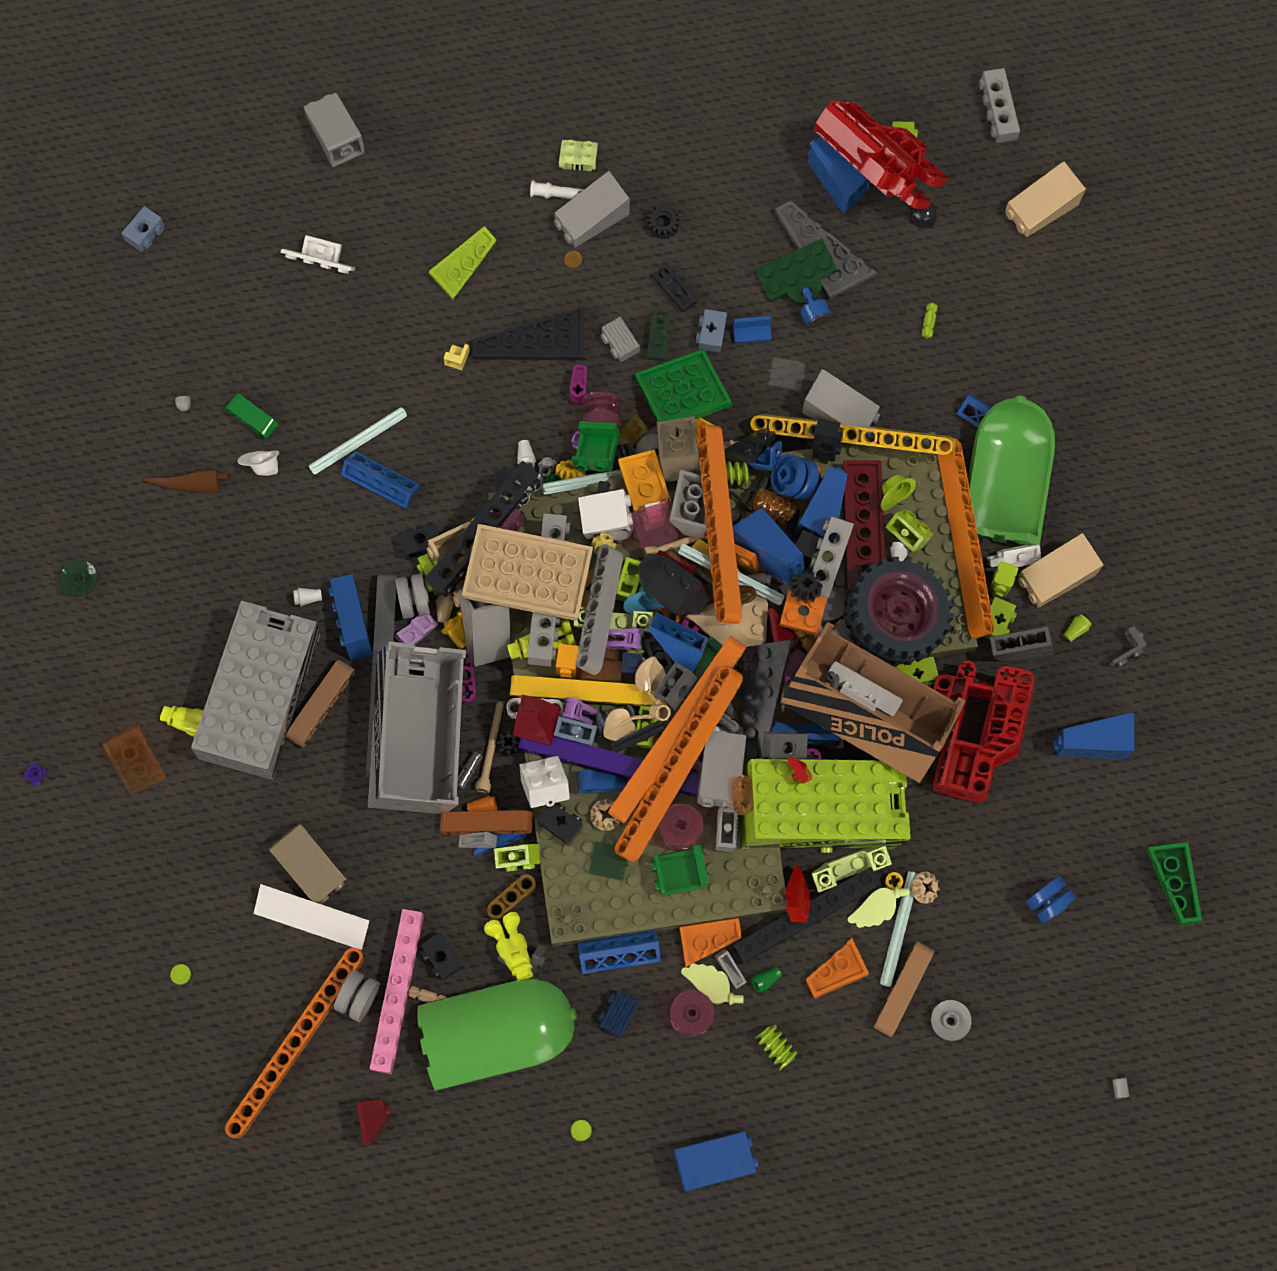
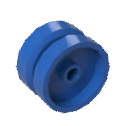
[771,454,819,501]
[1025,876,1077,924]

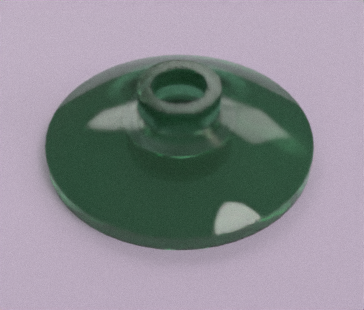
[59,560,98,597]

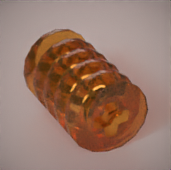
[753,487,796,524]

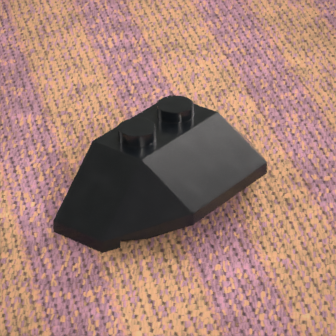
[637,553,711,615]

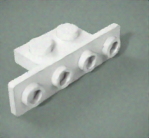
[281,235,355,274]
[827,661,903,716]

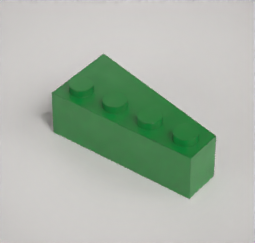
[1146,842,1202,926]

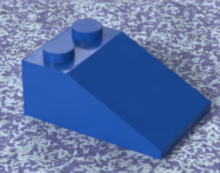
[648,612,709,672]

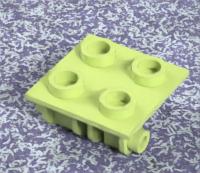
[559,140,598,172]

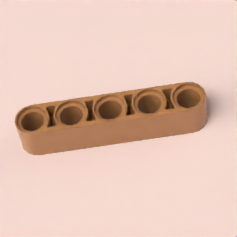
[286,660,356,748]
[873,941,935,1037]

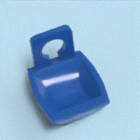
[746,441,782,471]

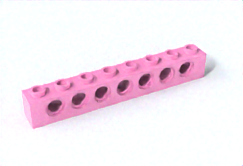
[370,909,424,1075]

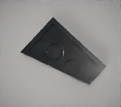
[724,429,776,463]

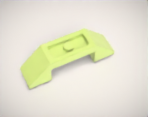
[574,607,653,633]
[811,845,892,892]

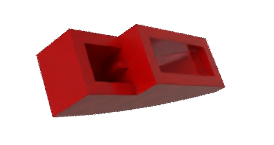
[784,865,810,922]

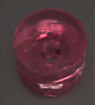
[582,392,621,431]

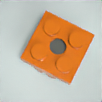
[779,590,827,636]

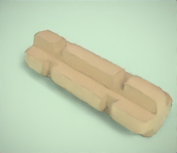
[408,986,447,1003]

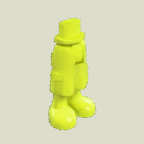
[507,618,576,660]
[160,706,204,737]
[484,912,533,981]

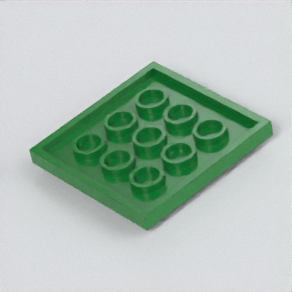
[635,349,732,422]

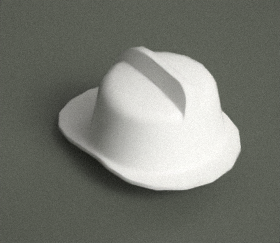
[238,450,279,476]

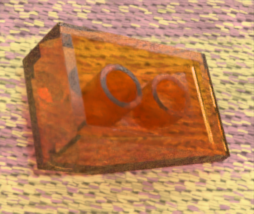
[102,722,166,796]

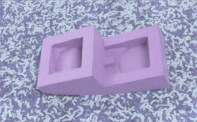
[395,615,438,645]

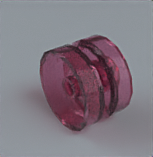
[659,803,703,852]
[669,990,715,1037]

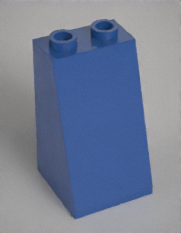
[808,136,870,214]
[795,466,848,553]
[733,508,805,585]
[1053,713,1134,759]
[674,1132,758,1192]

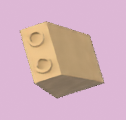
[1005,162,1086,237]
[1018,533,1103,608]

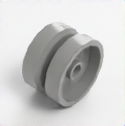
[395,573,430,620]
[333,970,380,1022]

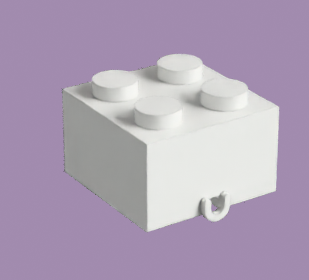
[520,756,569,808]

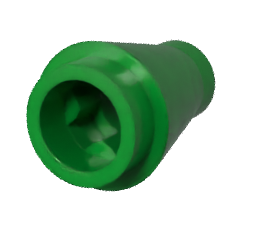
[751,966,782,993]

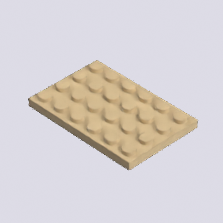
[462,524,593,621]

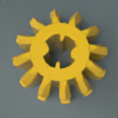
[555,459,586,480]

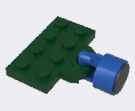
[756,238,838,328]

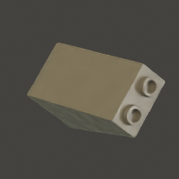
[268,823,346,904]

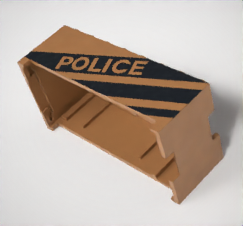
[780,622,965,783]

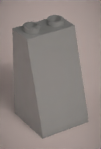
[303,93,365,167]
[554,171,630,247]
[802,369,881,439]
[459,589,510,666]
[697,731,746,810]

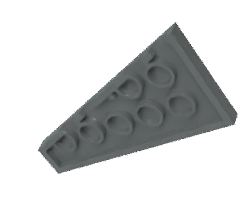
[775,201,877,299]

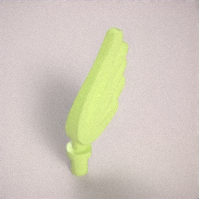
[848,887,909,927]
[681,963,743,1005]

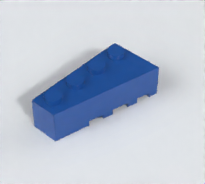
[328,574,373,661]

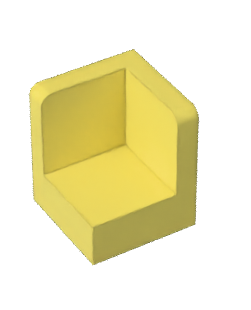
[443,344,470,370]

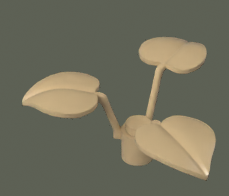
[603,657,677,741]

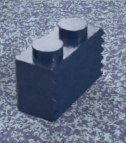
[598,990,640,1038]

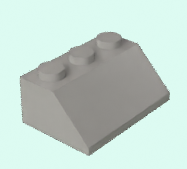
[669,470,707,539]

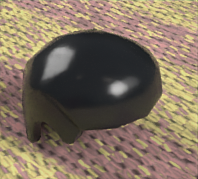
[909,203,937,229]

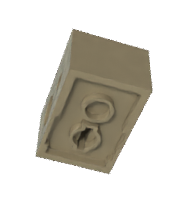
[657,416,701,483]

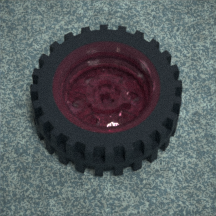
[844,557,954,666]

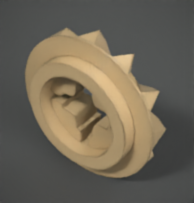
[590,799,620,831]
[912,872,940,904]

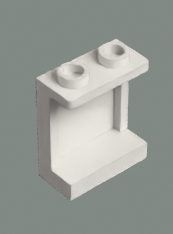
[578,489,634,539]

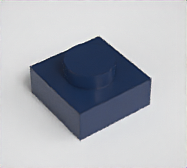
[621,652,643,675]

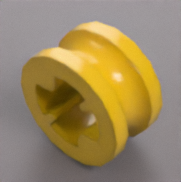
[885,872,903,889]

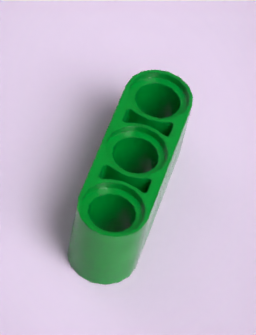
[225,393,279,440]

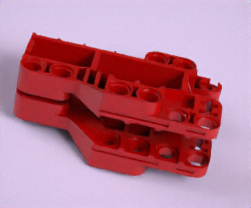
[814,100,948,209]
[933,661,1034,803]

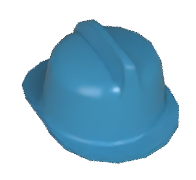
[623,586,664,614]

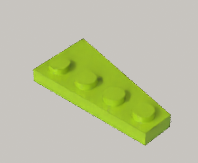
[429,226,496,300]

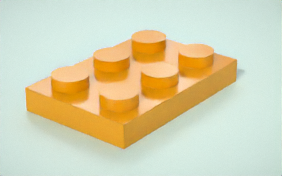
[618,449,671,514]

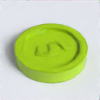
[170,964,191,985]
[571,1120,591,1141]

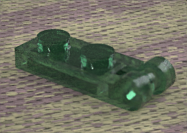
[647,311,671,362]

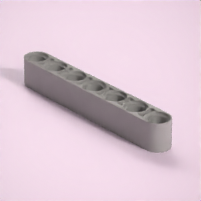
[576,544,623,675]

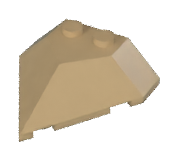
[686,593,768,646]

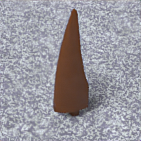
[143,470,228,493]

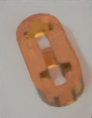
[732,775,754,815]

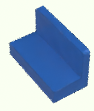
[733,316,772,344]

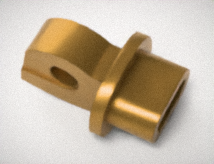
[793,630,816,653]

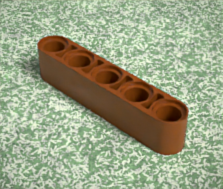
[439,811,533,835]

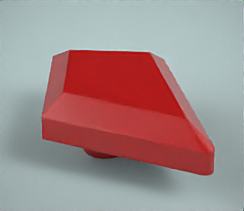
[786,756,812,784]

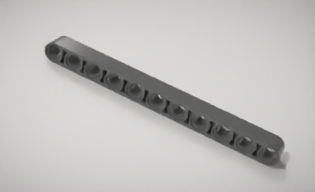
[366,574,398,778]

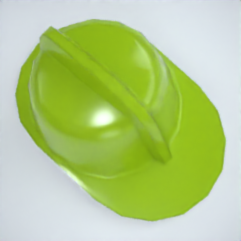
[881,475,916,511]

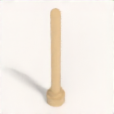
[643,530,707,557]
[474,702,504,793]

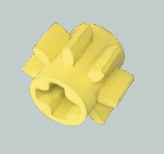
[591,533,616,555]

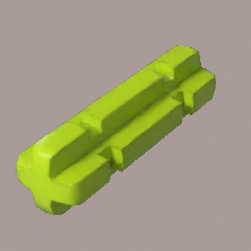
[921,303,938,338]

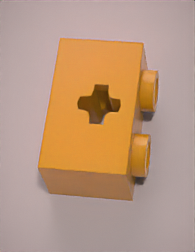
[556,644,579,679]

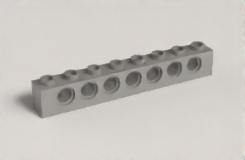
[528,513,570,667]

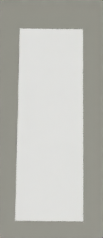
[254,884,369,950]

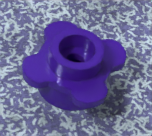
[23,763,47,786]

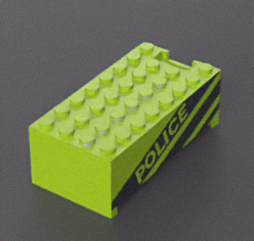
[739,759,911,849]

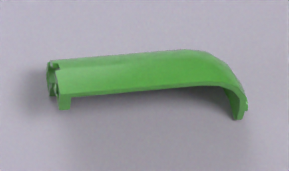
[968,396,1055,545]
[418,979,577,1090]

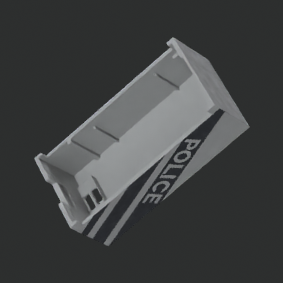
[191,601,321,780]
[368,642,466,814]

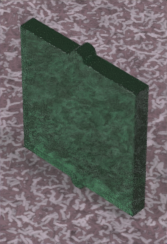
[589,841,628,881]

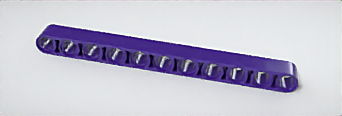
[518,736,699,798]

